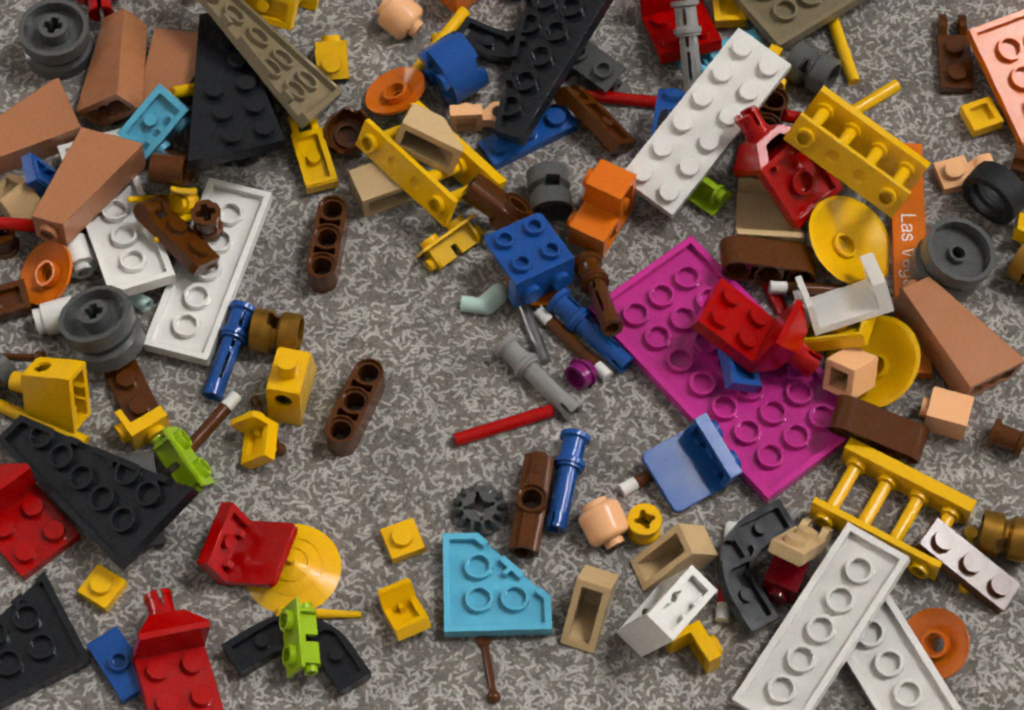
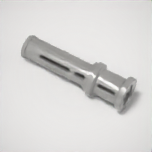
[670,0,702,92]
[494,333,583,421]

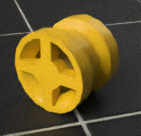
[627,503,662,546]

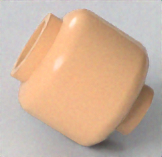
[376,0,424,40]
[578,495,629,550]

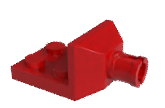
[639,0,722,65]
[733,105,844,229]
[691,278,823,378]
[0,463,81,581]
[131,588,224,710]

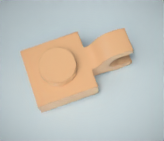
[449,101,500,132]
[932,153,993,195]

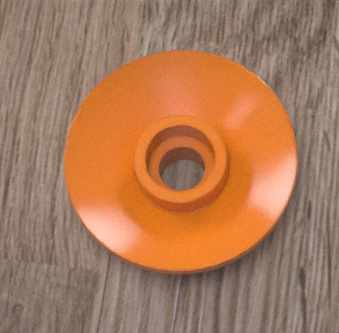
[365,67,426,116]
[20,241,73,306]
[907,608,970,679]

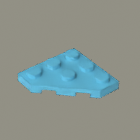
[442,532,552,637]

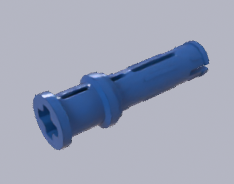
[546,288,634,375]
[201,300,256,402]
[544,428,591,534]

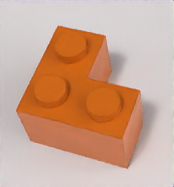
[566,158,637,258]

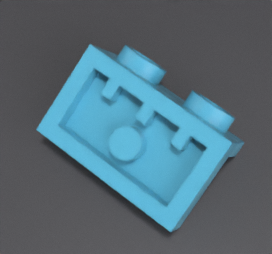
[116,84,192,160]

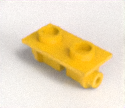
[415,213,484,272]

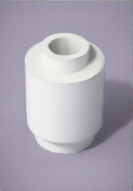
[63,231,98,279]
[32,295,71,336]

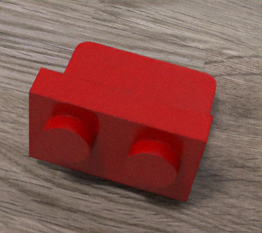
[197,502,298,588]

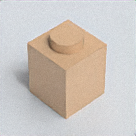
[822,348,879,398]
[918,386,975,441]

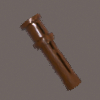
[574,251,623,337]

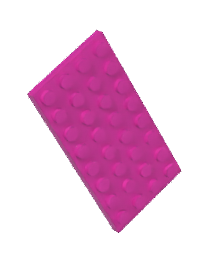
[589,235,848,504]

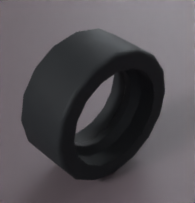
[962,161,1024,225]

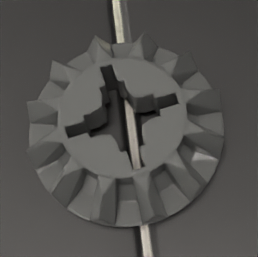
[452,482,508,536]

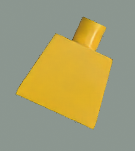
[266,347,317,426]
[8,357,91,433]

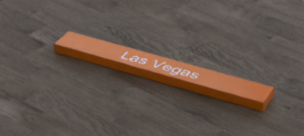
[891,143,932,379]

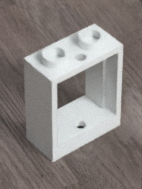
[616,565,718,657]

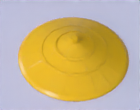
[809,195,890,285]
[824,315,921,408]
[246,524,341,612]

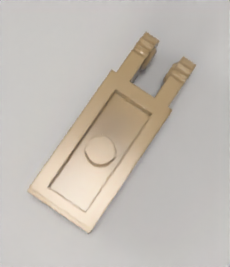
[768,517,834,567]

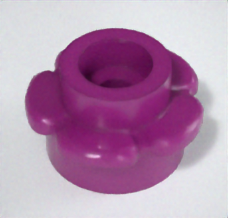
[565,358,597,390]

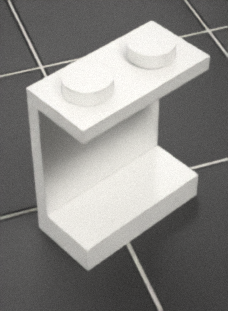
[792,252,894,336]

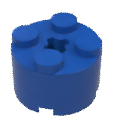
[418,30,489,108]

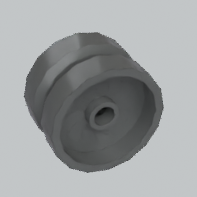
[18,0,94,80]
[909,217,996,302]
[58,285,146,373]

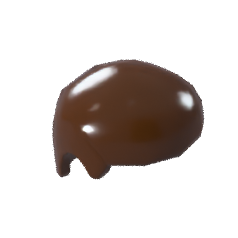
[324,107,369,157]

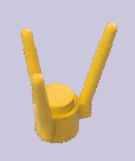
[127,186,200,243]

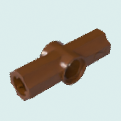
[461,173,559,234]
[508,451,555,560]

